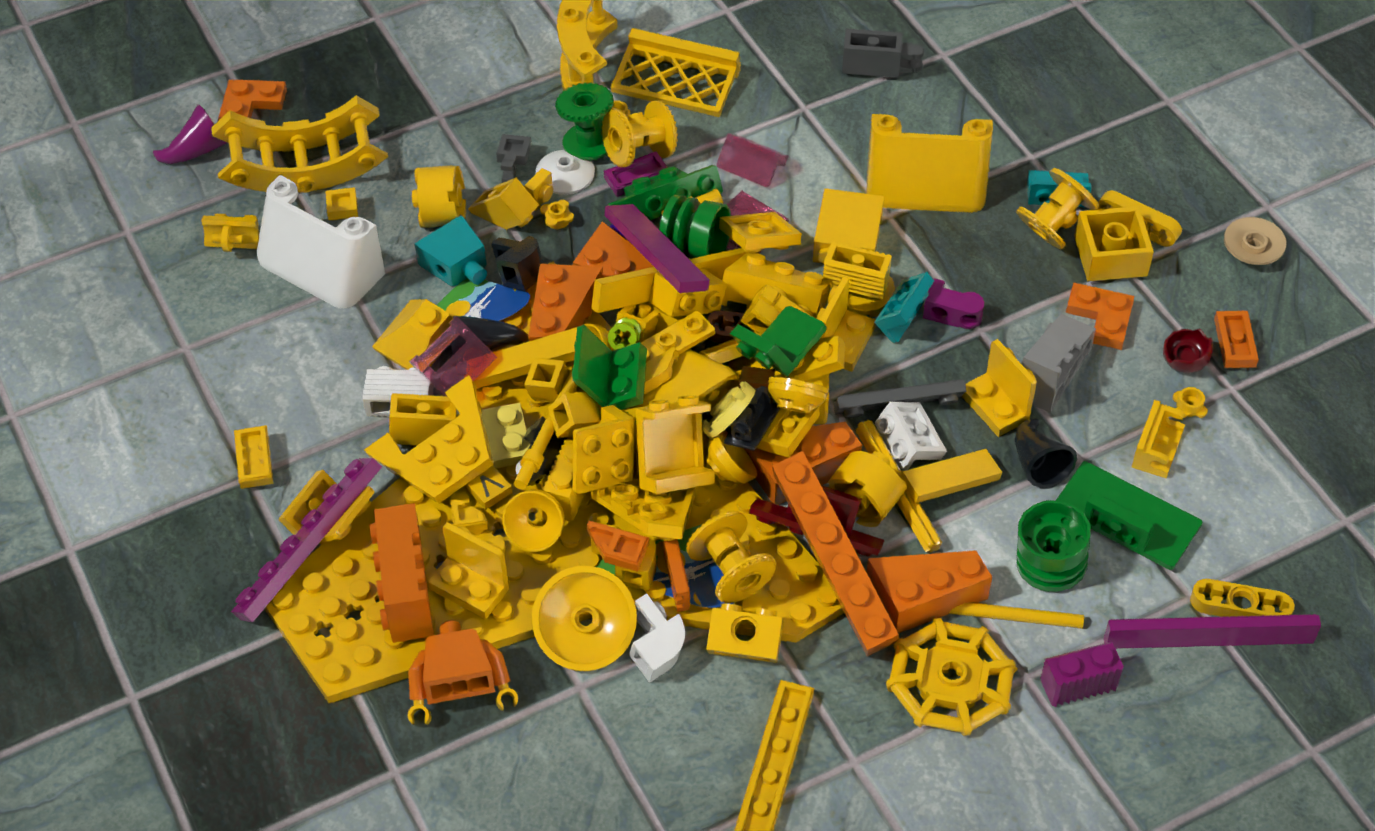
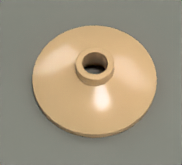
[1224,217,1286,265]

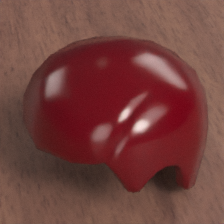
[1163,329,1213,374]

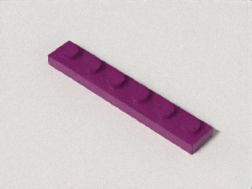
[231,458,382,622]

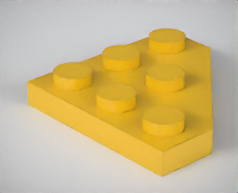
[591,476,696,541]

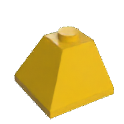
[372,299,453,370]

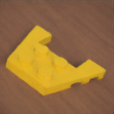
[364,375,494,504]

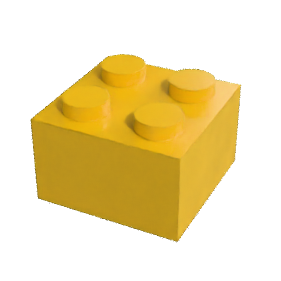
[1074,206,1154,281]

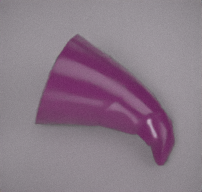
[153,104,227,164]

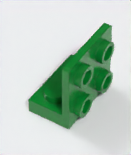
[572,325,647,410]

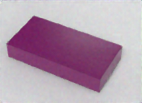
[604,151,667,197]

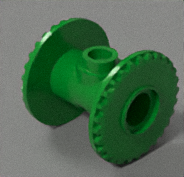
[555,82,614,161]

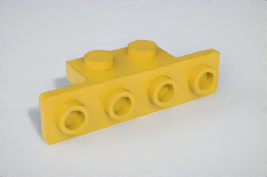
[641,311,715,362]

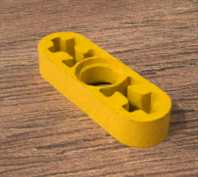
[1097,190,1182,247]
[1190,579,1295,617]

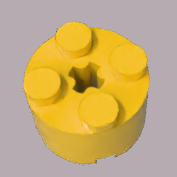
[412,165,466,228]
[827,451,907,527]

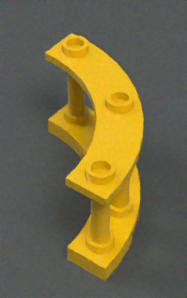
[557,0,618,90]
[211,95,388,193]

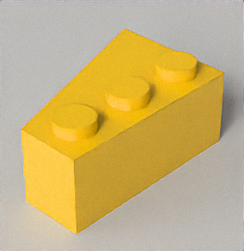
[722,252,832,319]

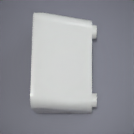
[257,175,385,309]

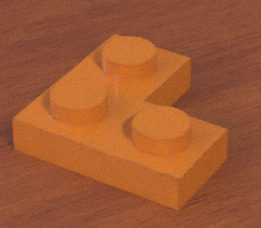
[218,79,287,121]
[1066,282,1135,350]

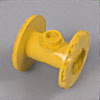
[602,100,678,168]
[1016,168,1099,249]
[686,511,777,604]

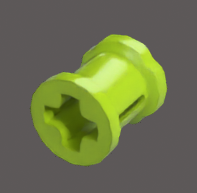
[608,317,642,350]

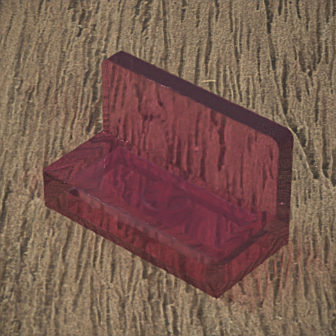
[716,133,789,187]

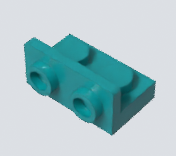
[1027,170,1092,207]
[874,272,935,343]

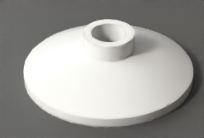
[536,150,595,195]

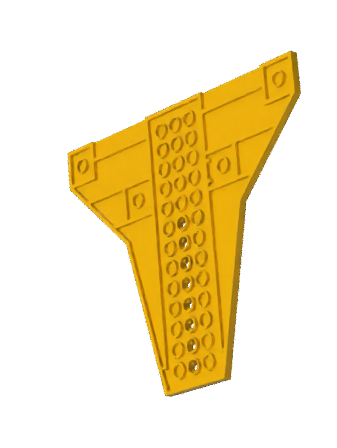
[265,261,844,704]

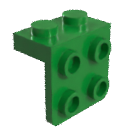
[730,306,827,377]

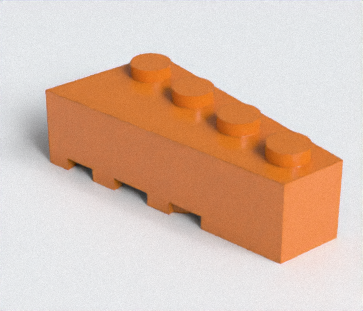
[369,503,434,643]

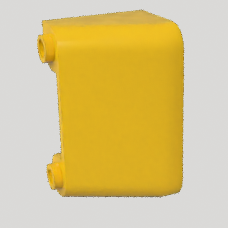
[866,114,993,213]
[598,349,739,476]

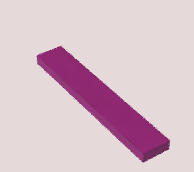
[604,204,710,293]
[1103,614,1321,649]

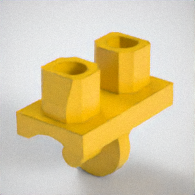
[201,213,259,252]

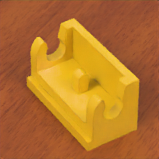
[1132,399,1185,478]

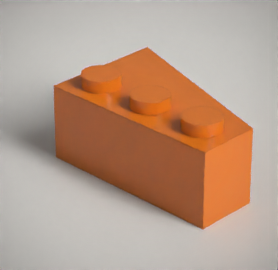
[573,221,654,278]
[528,264,603,341]
[744,421,862,505]
[866,550,992,633]

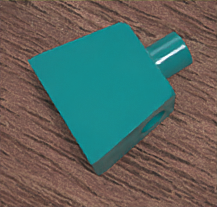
[414,215,487,286]

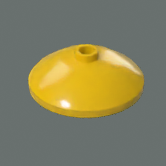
[532,566,637,671]

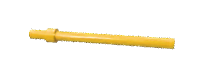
[514,365,577,490]

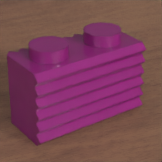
[1040,642,1124,707]

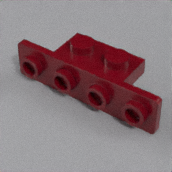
[749,485,884,556]

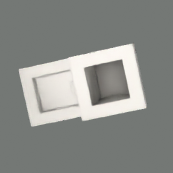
[629,594,685,683]

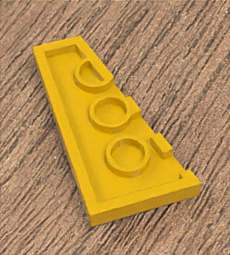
[728,336,845,382]

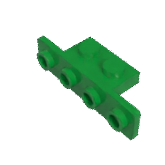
[608,165,723,220]

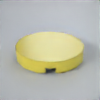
[702,382,756,439]

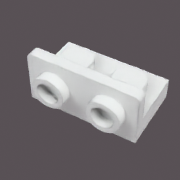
[875,402,947,471]

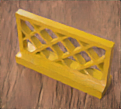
[611,28,741,117]

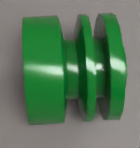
[659,194,731,259]
[1016,500,1091,592]

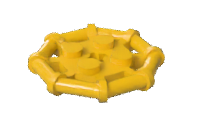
[886,618,1017,736]

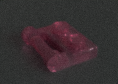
[409,316,497,396]

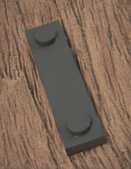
[833,379,966,418]

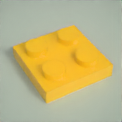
[719,212,802,253]

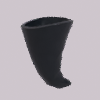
[451,316,529,366]
[1014,419,1077,488]

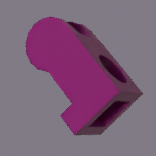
[923,278,984,329]

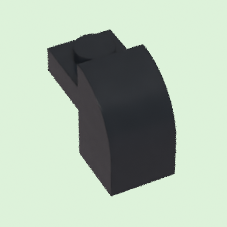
[491,236,544,291]

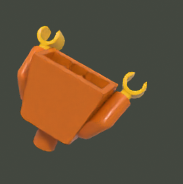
[407,620,518,725]

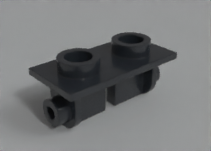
[724,386,780,451]

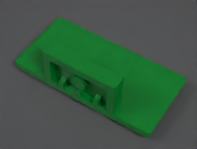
[1056,461,1203,570]

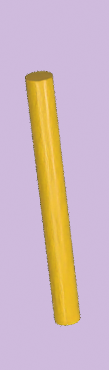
[949,602,1084,629]

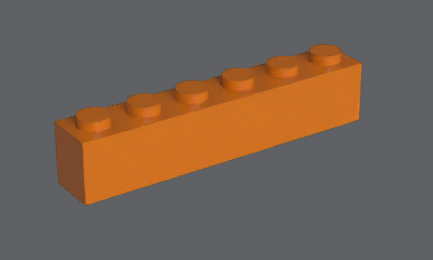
[772,451,899,657]

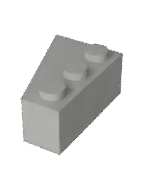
[1022,314,1096,413]

